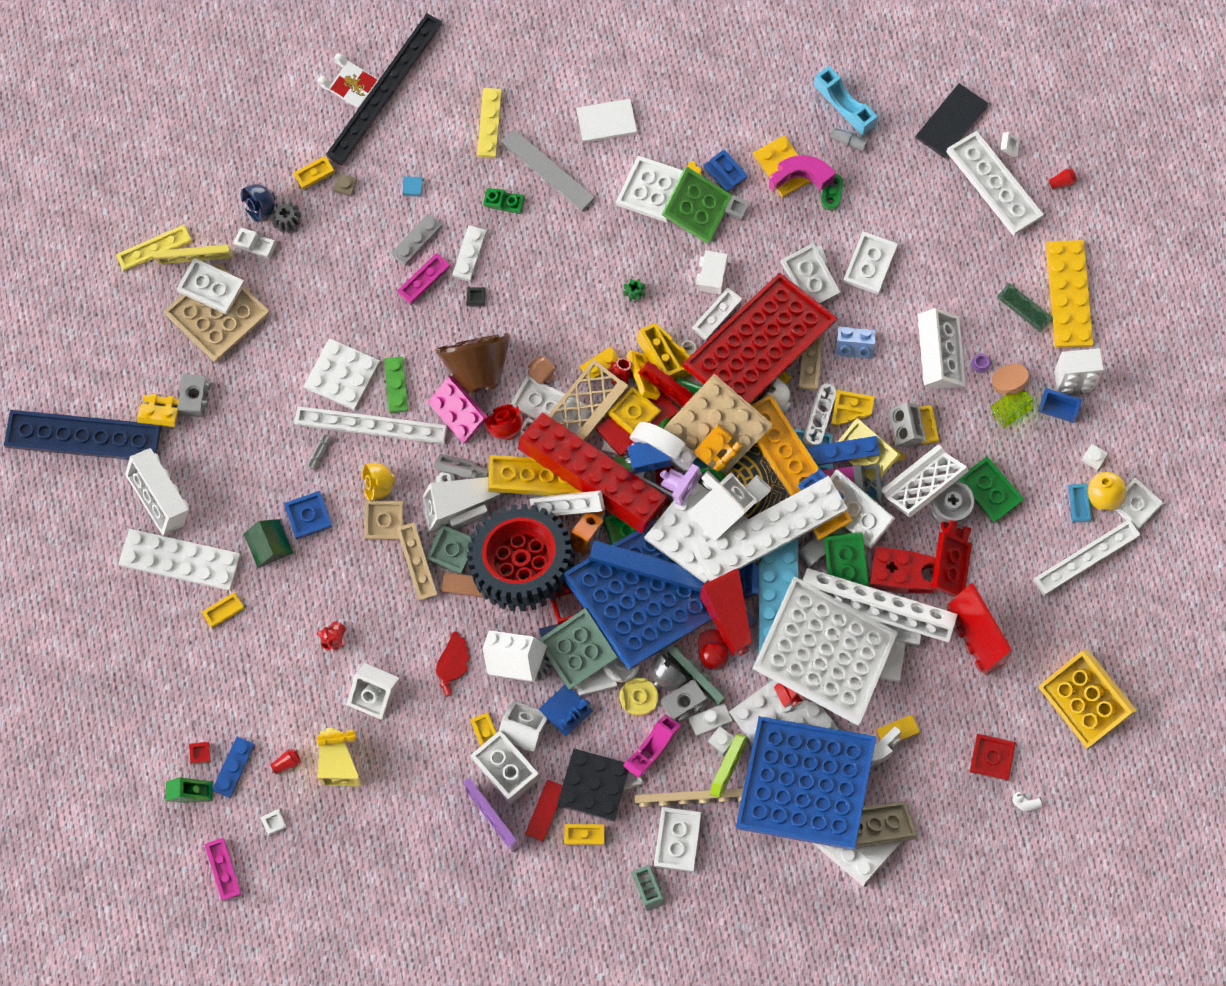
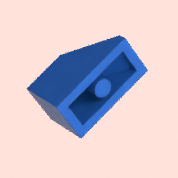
[628,442,670,474]

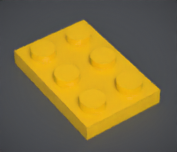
[753,135,811,198]

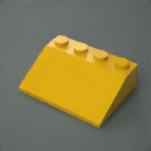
[1038,649,1137,749]

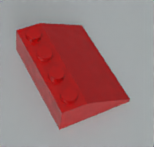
[946,583,1012,675]

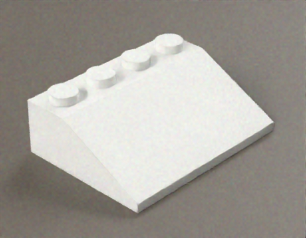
[813,842,901,887]

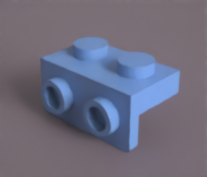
[836,327,876,359]

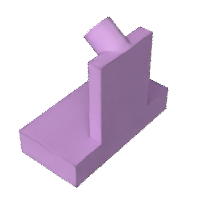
[660,464,702,506]

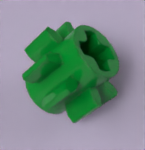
[623,278,646,302]

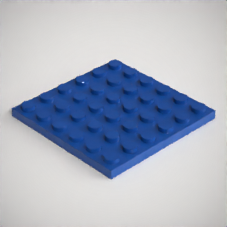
[563,520,712,670]
[736,716,876,851]

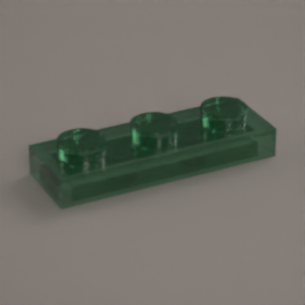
[997,283,1053,333]

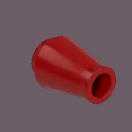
[1048,168,1077,190]
[270,749,301,774]

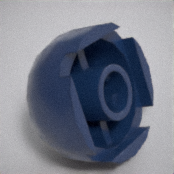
[240,184,275,222]

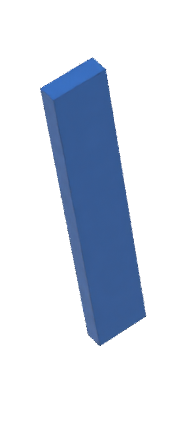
[589,540,703,592]

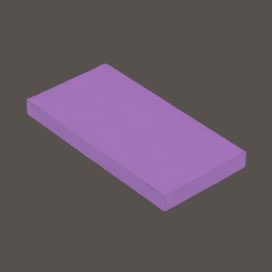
[464,778,518,852]

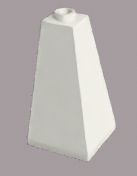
[422,477,501,532]

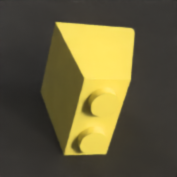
[318,728,362,786]

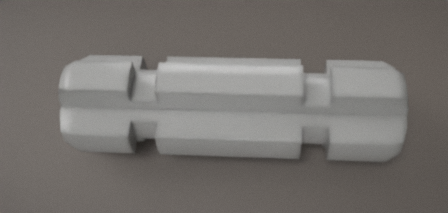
[307,434,332,470]

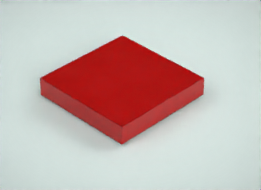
[969,733,1016,781]

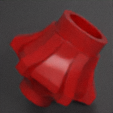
[607,358,634,385]
[317,621,346,651]

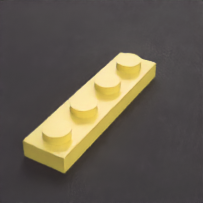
[477,88,502,158]

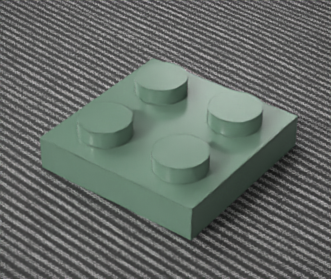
[426,525,472,575]

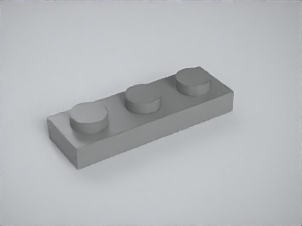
[391,214,442,266]

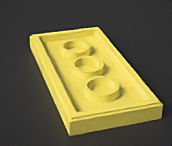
[153,245,233,265]

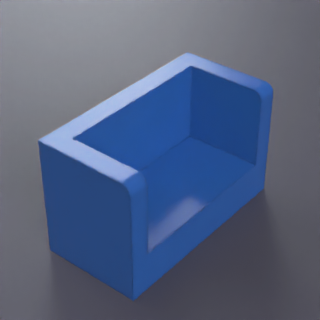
[1037,388,1082,423]

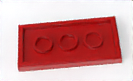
[596,389,679,457]

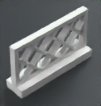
[882,445,969,517]

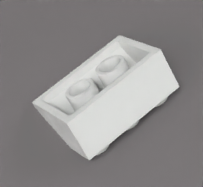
[483,630,547,682]

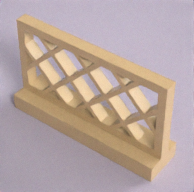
[548,360,630,442]

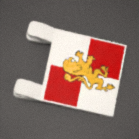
[318,53,379,108]

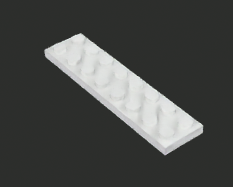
[692,476,848,582]

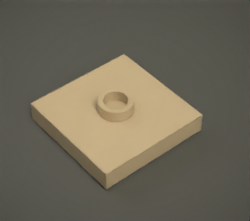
[364,501,403,540]

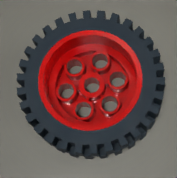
[467,504,575,611]

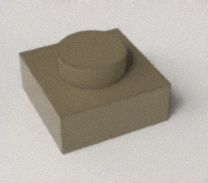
[334,173,357,197]

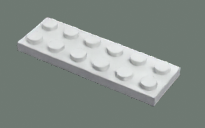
[946,131,1044,236]
[118,529,241,591]

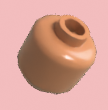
[528,356,556,384]

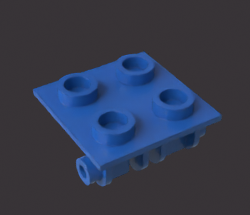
[538,684,593,737]

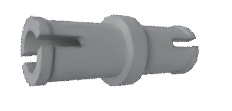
[829,127,868,152]

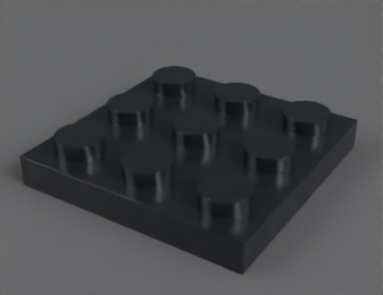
[557,748,629,822]

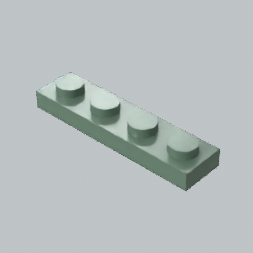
[664,645,725,706]

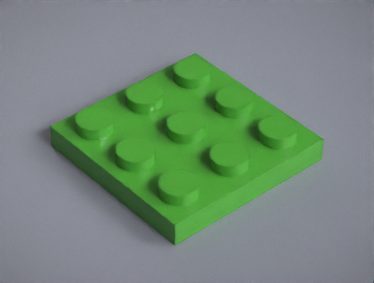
[661,167,733,243]

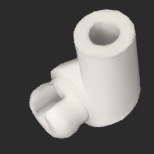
[1012,792,1042,812]

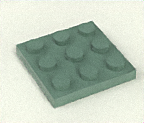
[538,608,618,690]

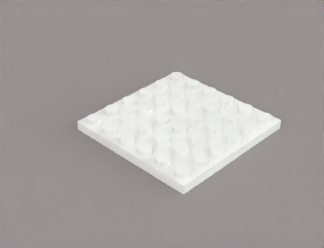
[752,577,898,725]

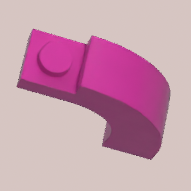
[769,155,836,192]
[623,714,681,778]

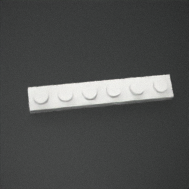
[1033,519,1140,596]

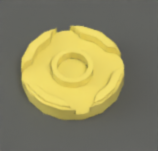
[620,678,659,716]

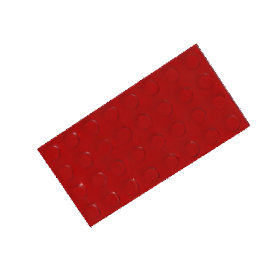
[682,272,837,404]

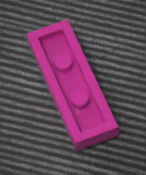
[397,253,450,305]
[204,838,242,901]

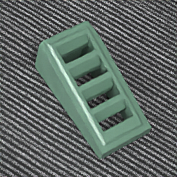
[631,865,665,911]

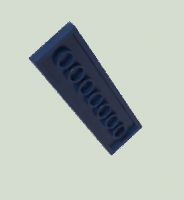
[4,410,161,460]

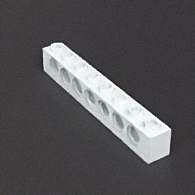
[803,568,957,643]

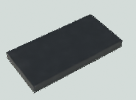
[915,83,989,158]

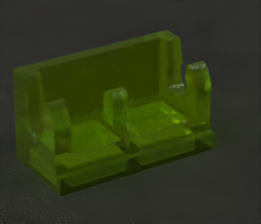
[990,390,1033,429]

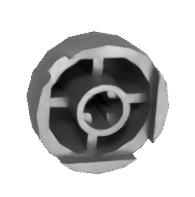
[650,653,689,690]

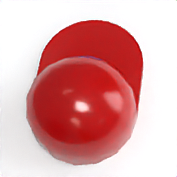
[697,629,729,671]

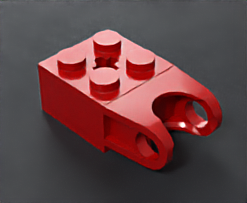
[869,546,938,594]

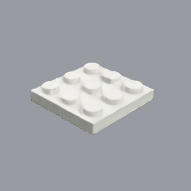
[616,156,683,223]
[304,338,380,411]

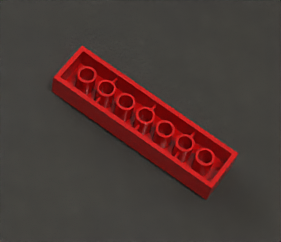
[518,412,667,534]

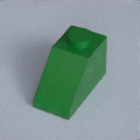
[166,777,212,803]

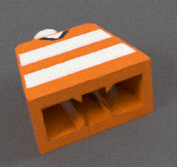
[570,511,605,556]

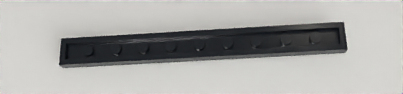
[326,13,442,165]

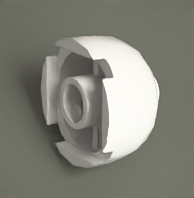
[758,378,791,413]

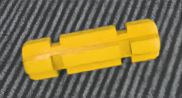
[316,730,356,746]

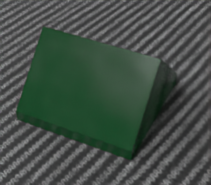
[244,519,293,568]

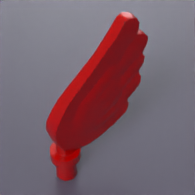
[436,631,469,697]

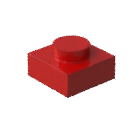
[189,742,211,765]

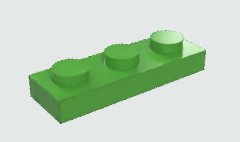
[384,356,408,413]

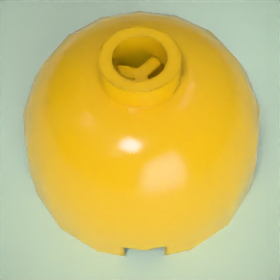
[362,462,395,501]
[1088,472,1127,511]

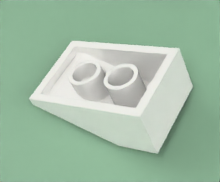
[470,731,540,805]

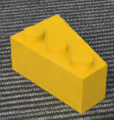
[636,323,691,381]

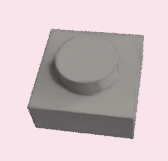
[725,195,750,221]

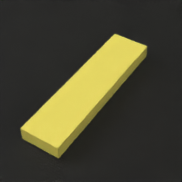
[116,225,192,272]

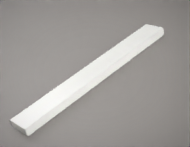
[294,406,448,445]

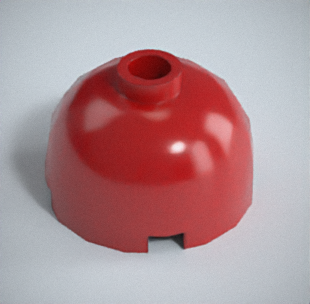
[484,404,523,440]

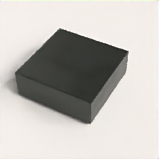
[466,287,486,307]

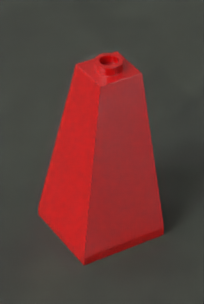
[699,568,752,656]

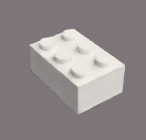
[1054,348,1103,395]

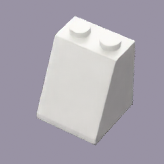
[688,472,758,541]

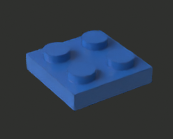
[284,491,332,540]

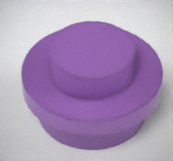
[972,354,991,373]

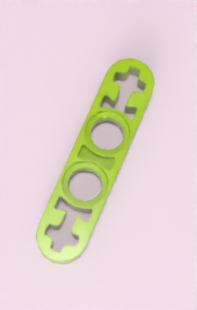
[710,733,747,798]

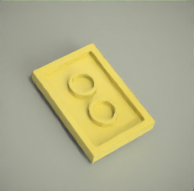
[838,418,900,484]

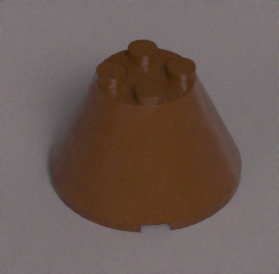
[435,333,510,394]

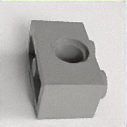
[177,374,210,417]
[661,679,707,723]

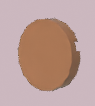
[992,364,1030,395]

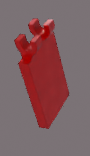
[931,520,972,597]

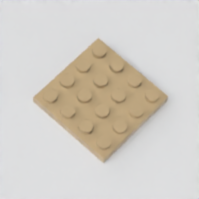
[163,262,270,363]
[664,374,772,474]

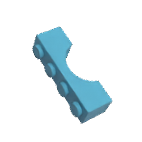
[814,65,878,136]

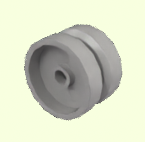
[930,481,974,527]

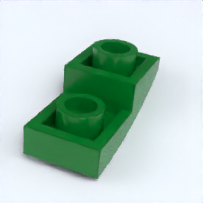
[483,188,525,214]

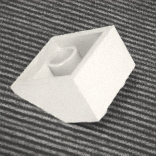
[346,663,399,720]
[499,700,548,752]

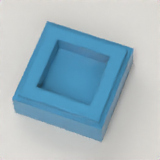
[402,176,423,196]

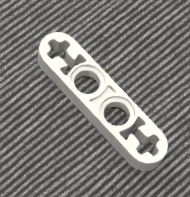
[803,384,836,447]

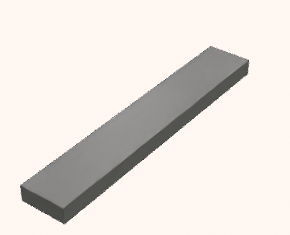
[501,129,595,212]

